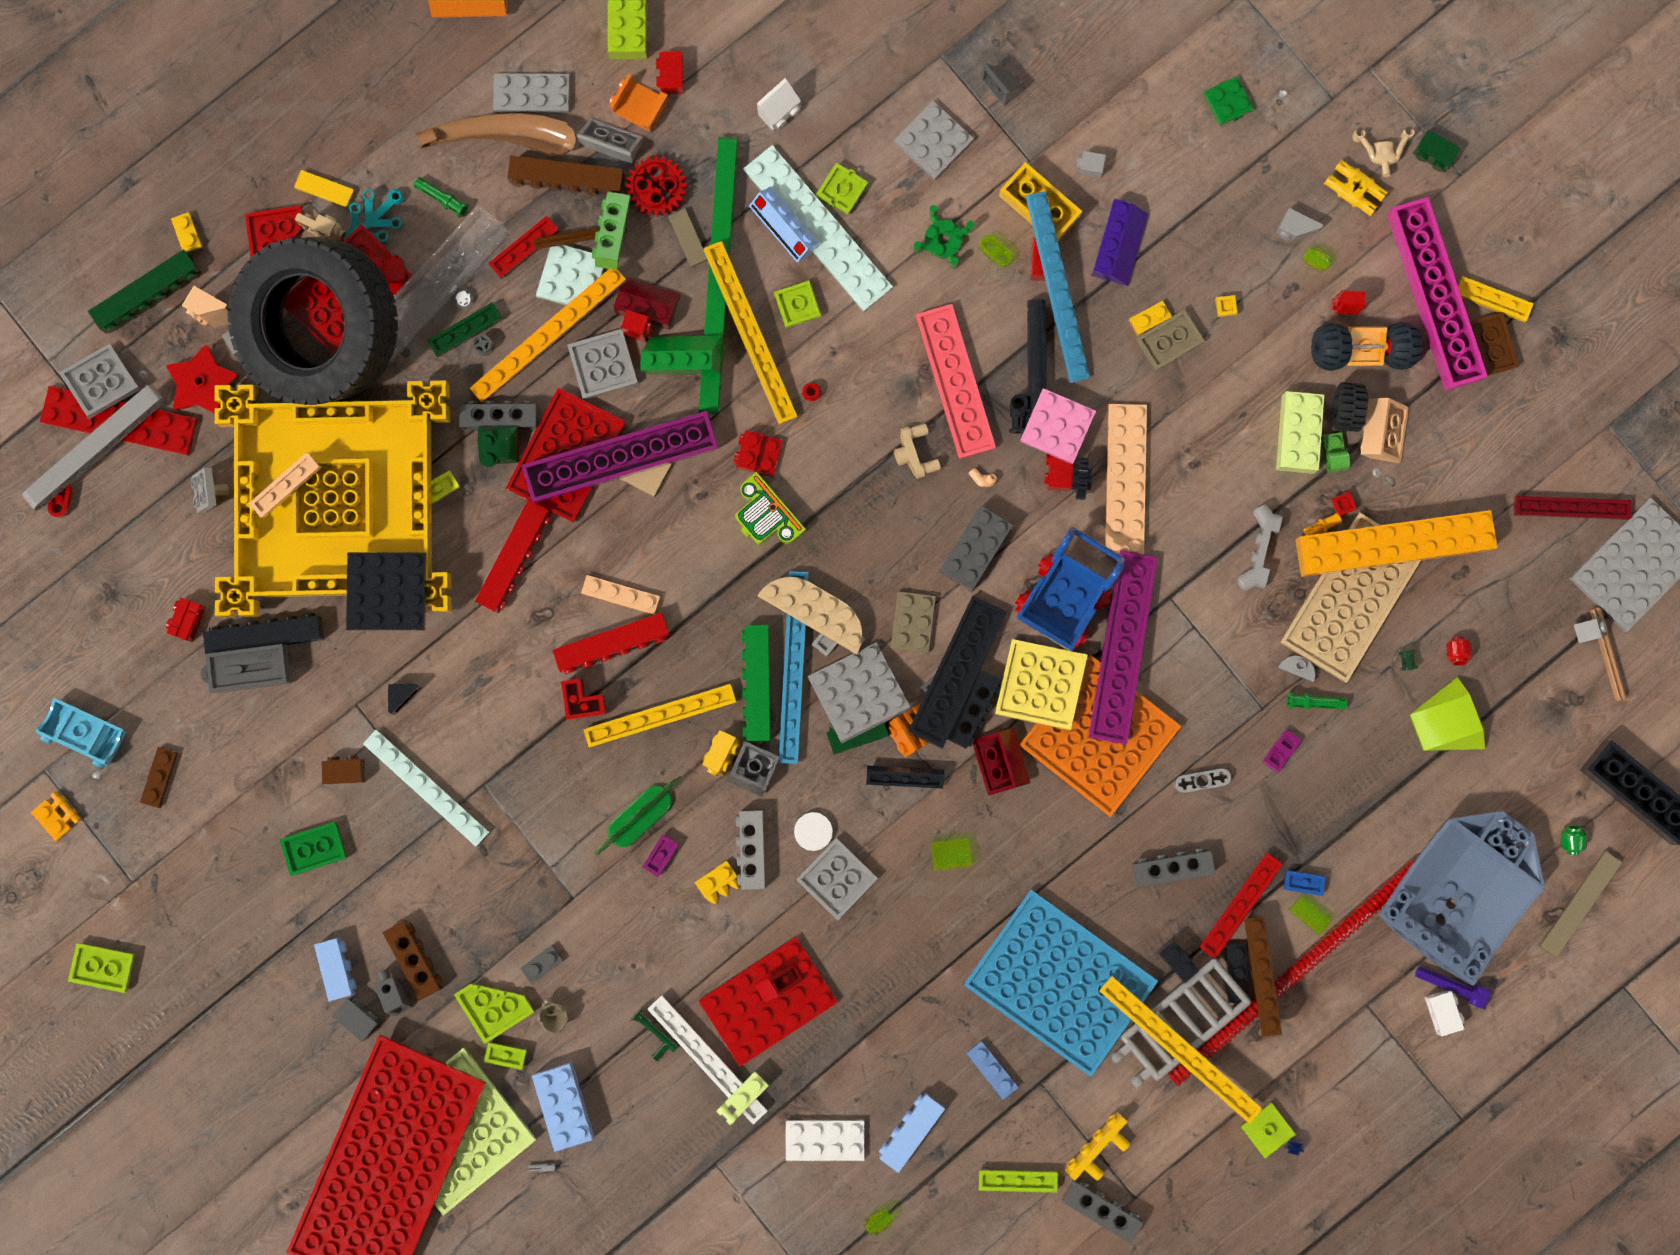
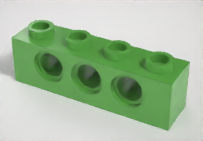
[592,192,630,270]

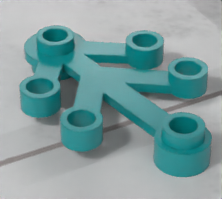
[346,189,404,243]

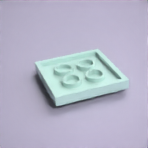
[536,245,604,305]

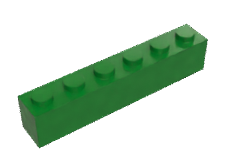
[742,625,771,742]

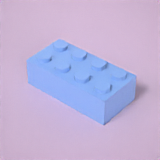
[532,1062,595,1152]

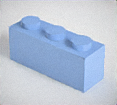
[314,937,357,1001]

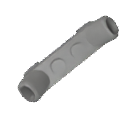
[1237,504,1282,591]

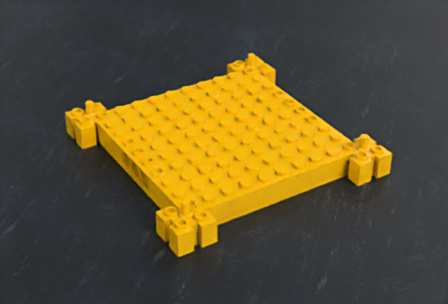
[215,381,452,618]

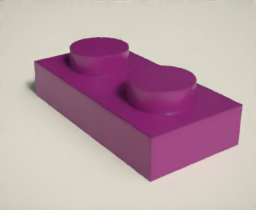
[642,834,679,877]

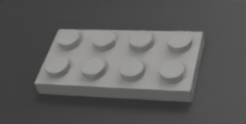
[493,74,570,113]

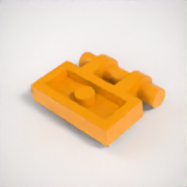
[31,791,82,841]

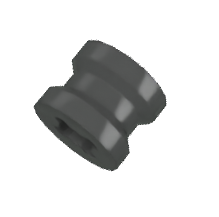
[473,334,494,356]

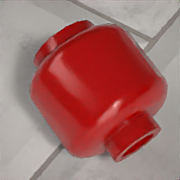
[1446,636,1473,666]

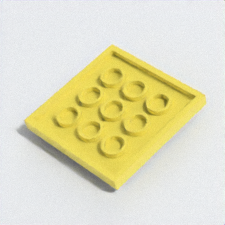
[995,639,1088,731]

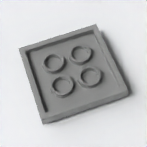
[894,101,974,180]
[567,329,638,400]
[59,344,140,419]
[796,838,878,920]

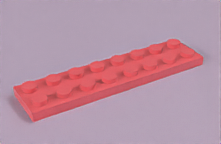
[916,304,996,459]

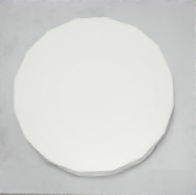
[794,812,833,851]

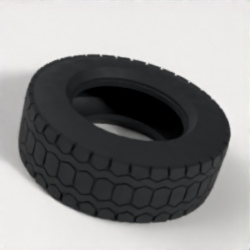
[228,237,398,405]

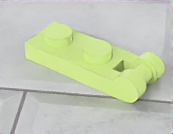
[716,1071,769,1125]

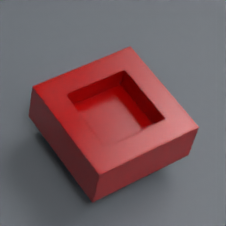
[1331,491,1357,516]

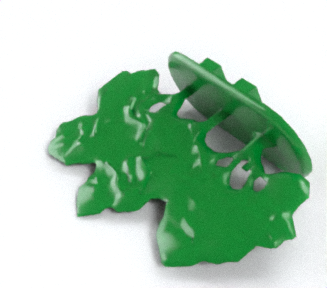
[595,776,682,855]

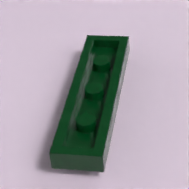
[427,302,503,358]

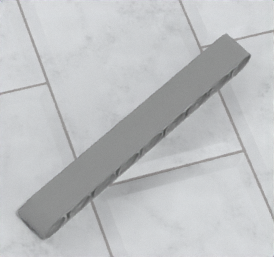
[22,384,165,511]

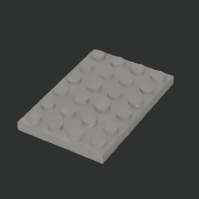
[1569,498,1680,633]

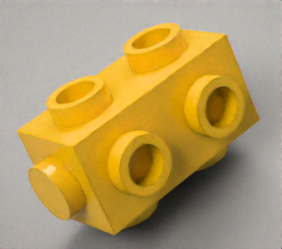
[702,730,742,777]

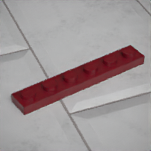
[1514,496,1631,520]

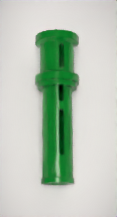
[413,177,469,218]
[1286,692,1347,710]

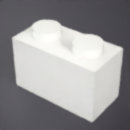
[1425,990,1465,1036]

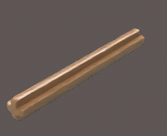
[1590,607,1627,701]

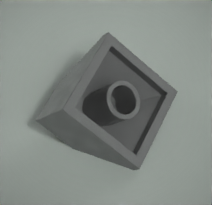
[981,63,1023,106]

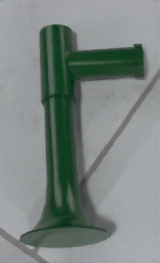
[629,1006,679,1062]

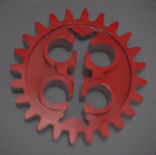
[626,155,687,218]

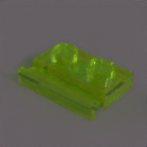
[930,838,972,871]

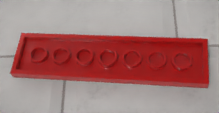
[39,386,198,456]

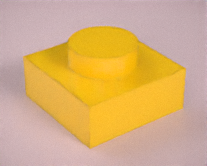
[1215,295,1238,317]

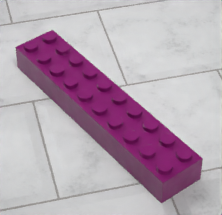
[521,411,718,504]

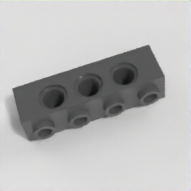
[459,401,538,430]
[1132,848,1215,887]
[1061,1179,1143,1244]

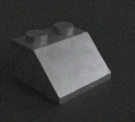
[726,741,779,797]

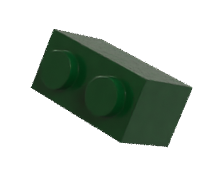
[1412,129,1461,173]

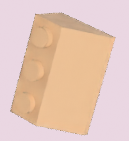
[182,286,231,328]
[1361,398,1409,463]

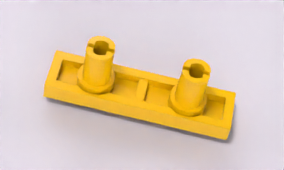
[1065,1112,1130,1181]

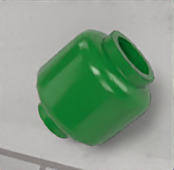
[1561,825,1587,855]

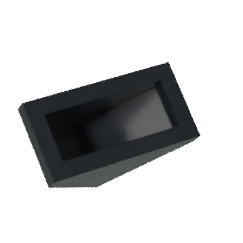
[388,684,422,715]

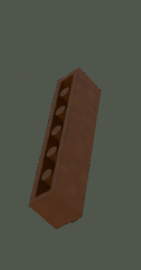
[507,156,625,196]
[1244,917,1282,1039]

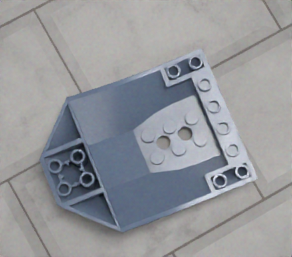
[1378,811,1545,986]

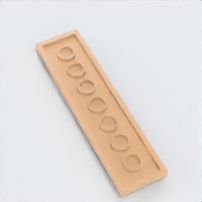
[1105,404,1147,556]

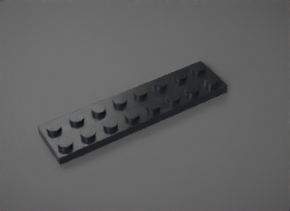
[907,595,1007,749]

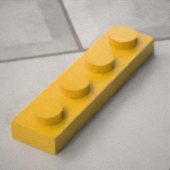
[1458,276,1533,323]

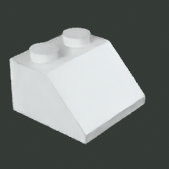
[757,78,801,131]

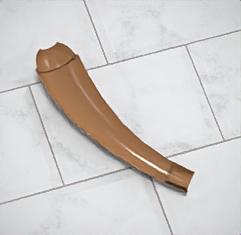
[416,113,576,156]

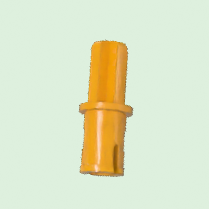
[1303,513,1342,536]

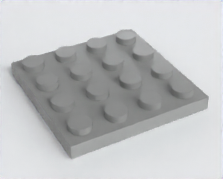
[808,643,911,743]

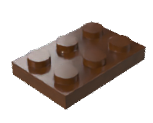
[1470,313,1519,376]

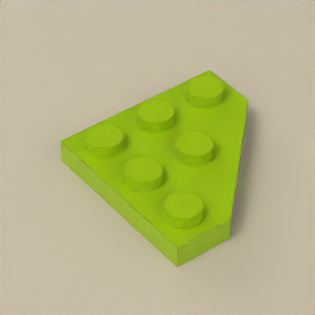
[454,983,535,1044]

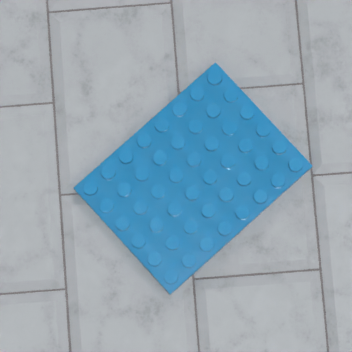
[963,889,1158,1077]

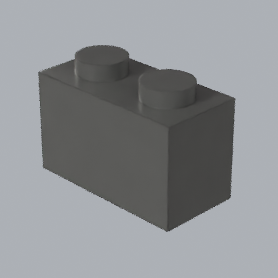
[332,997,381,1042]

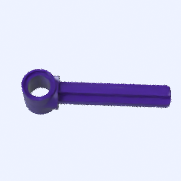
[1415,966,1492,1010]

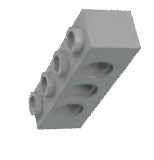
[736,811,766,890]

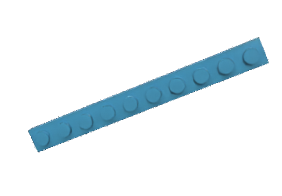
[1026,191,1090,383]
[779,571,808,764]

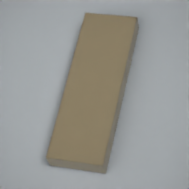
[668,209,708,268]

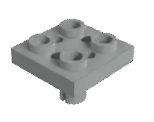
[191,468,229,513]

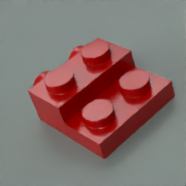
[733,430,783,478]

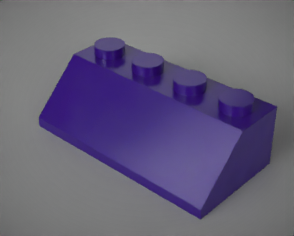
[1091,199,1148,286]

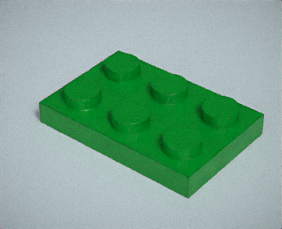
[279,822,347,876]

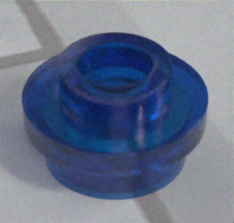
[1284,1141,1304,1156]

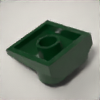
[477,426,520,467]

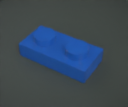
[1283,870,1326,896]

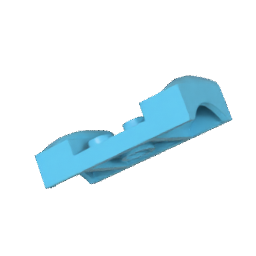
[35,698,127,768]

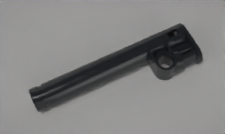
[1009,299,1047,434]

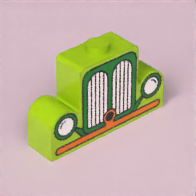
[735,472,806,546]

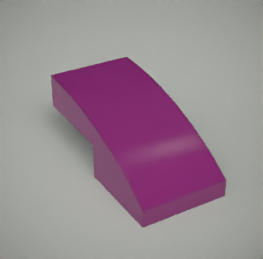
[1262,729,1302,773]

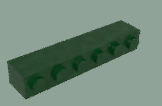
[88,249,201,334]

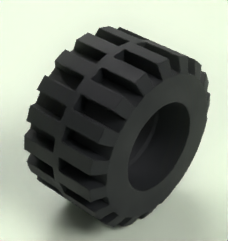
[1332,382,1368,432]

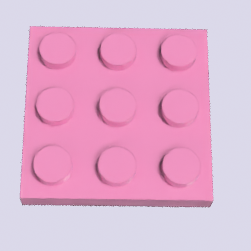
[1020,388,1096,464]

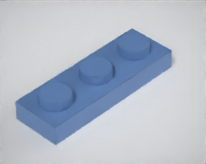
[966,1041,1018,1100]

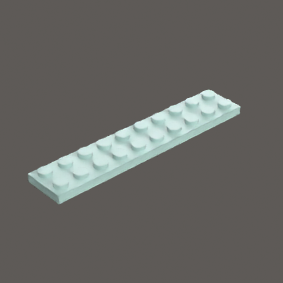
[743,145,893,312]

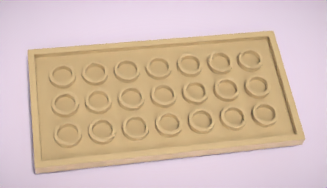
[1279,513,1420,683]

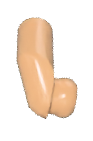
[968,467,997,487]

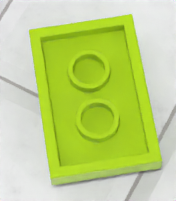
[68,943,136,993]

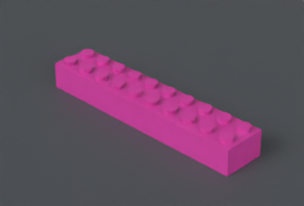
[1387,197,1488,392]

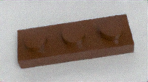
[140,747,178,808]

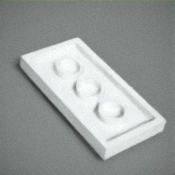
[786,1120,864,1161]

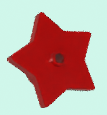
[166,345,239,414]

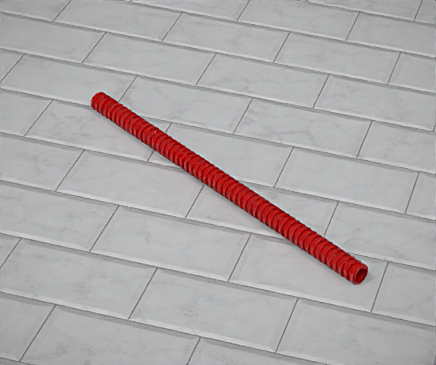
[1168,860,1414,1087]

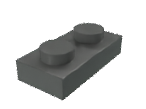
[520,945,564,984]

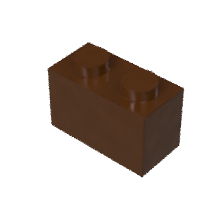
[322,756,365,784]

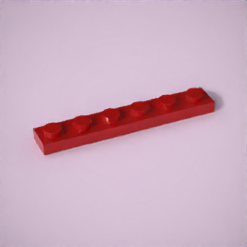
[1199,853,1283,959]

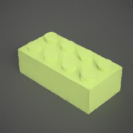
[1276,391,1324,474]

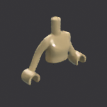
[1352,129,1415,177]

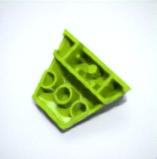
[1410,677,1485,751]

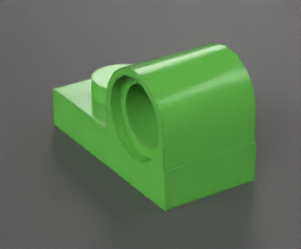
[1322,432,1350,473]

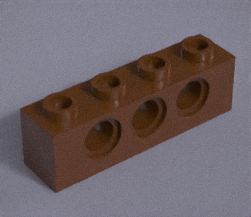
[382,920,443,1001]

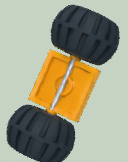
[1311,322,1423,371]

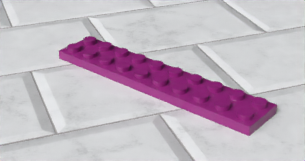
[1088,550,1158,745]

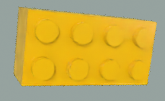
[999,162,1082,242]

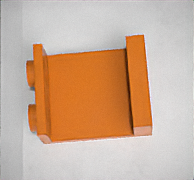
[609,74,669,133]

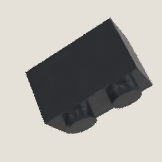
[1156,939,1200,983]

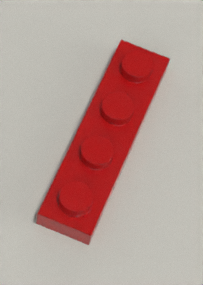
[488,216,559,279]

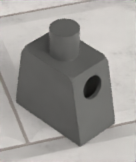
[375,969,413,1016]

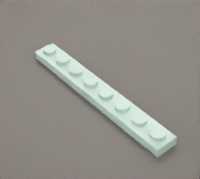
[363,730,490,847]

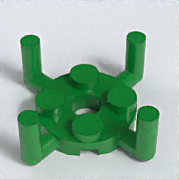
[913,205,974,269]

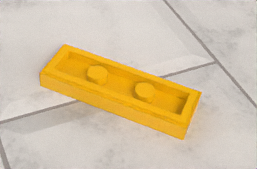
[294,170,355,208]

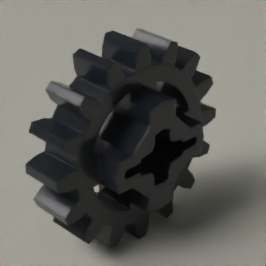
[1071,458,1093,500]

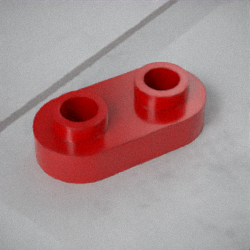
[47,484,73,518]

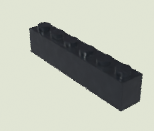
[203,613,324,654]

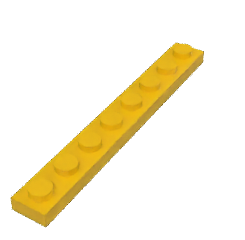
[583,684,737,748]

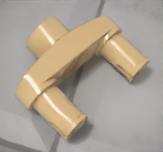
[894,423,941,479]

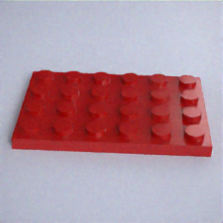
[283,224,415,356]
[505,388,626,523]
[698,937,838,1067]

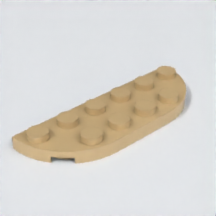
[758,577,862,655]

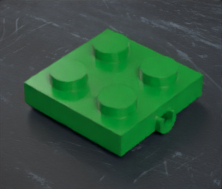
[1203,76,1254,127]

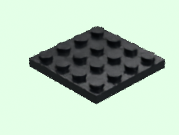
[346,552,426,630]

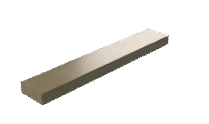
[1539,851,1622,957]

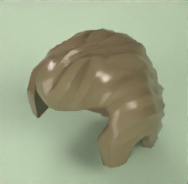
[536,997,568,1034]

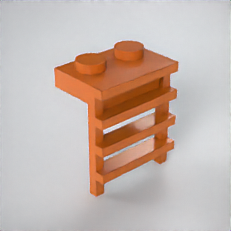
[885,703,928,758]

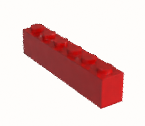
[474,500,551,613]
[552,612,670,675]

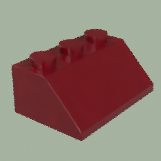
[613,278,681,330]
[973,728,1031,796]

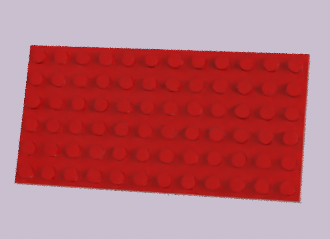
[286,1034,486,1255]

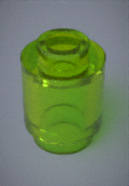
[1302,246,1332,273]
[864,1208,894,1236]

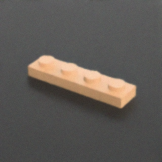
[249,452,321,519]
[581,575,660,615]

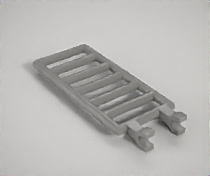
[1110,958,1251,1088]

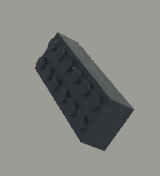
[1580,740,1680,845]

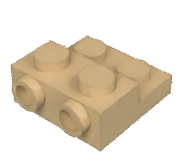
[295,213,346,241]

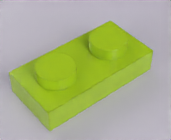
[484,1042,527,1070]

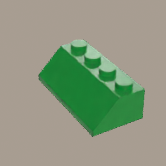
[640,336,722,375]

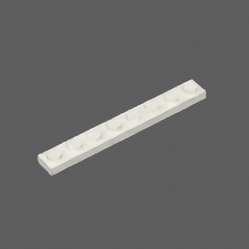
[648,995,768,1124]

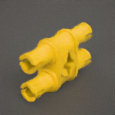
[1324,159,1388,216]

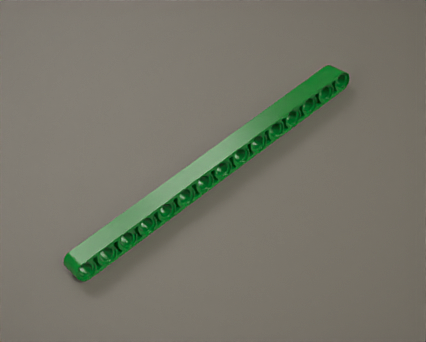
[699,136,738,414]

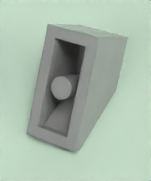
[1275,208,1323,241]

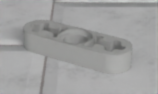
[1174,769,1231,793]

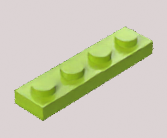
[978,1169,1058,1192]

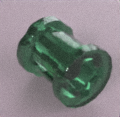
[1398,650,1418,671]

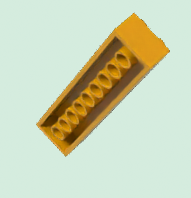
[1295,510,1497,577]

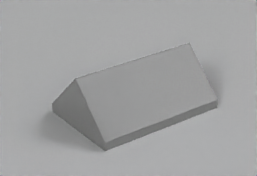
[577,118,643,164]

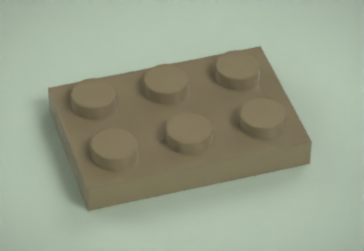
[1136,309,1205,372]
[890,592,935,653]

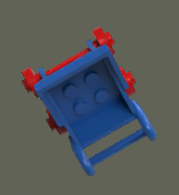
[1014,527,1126,652]

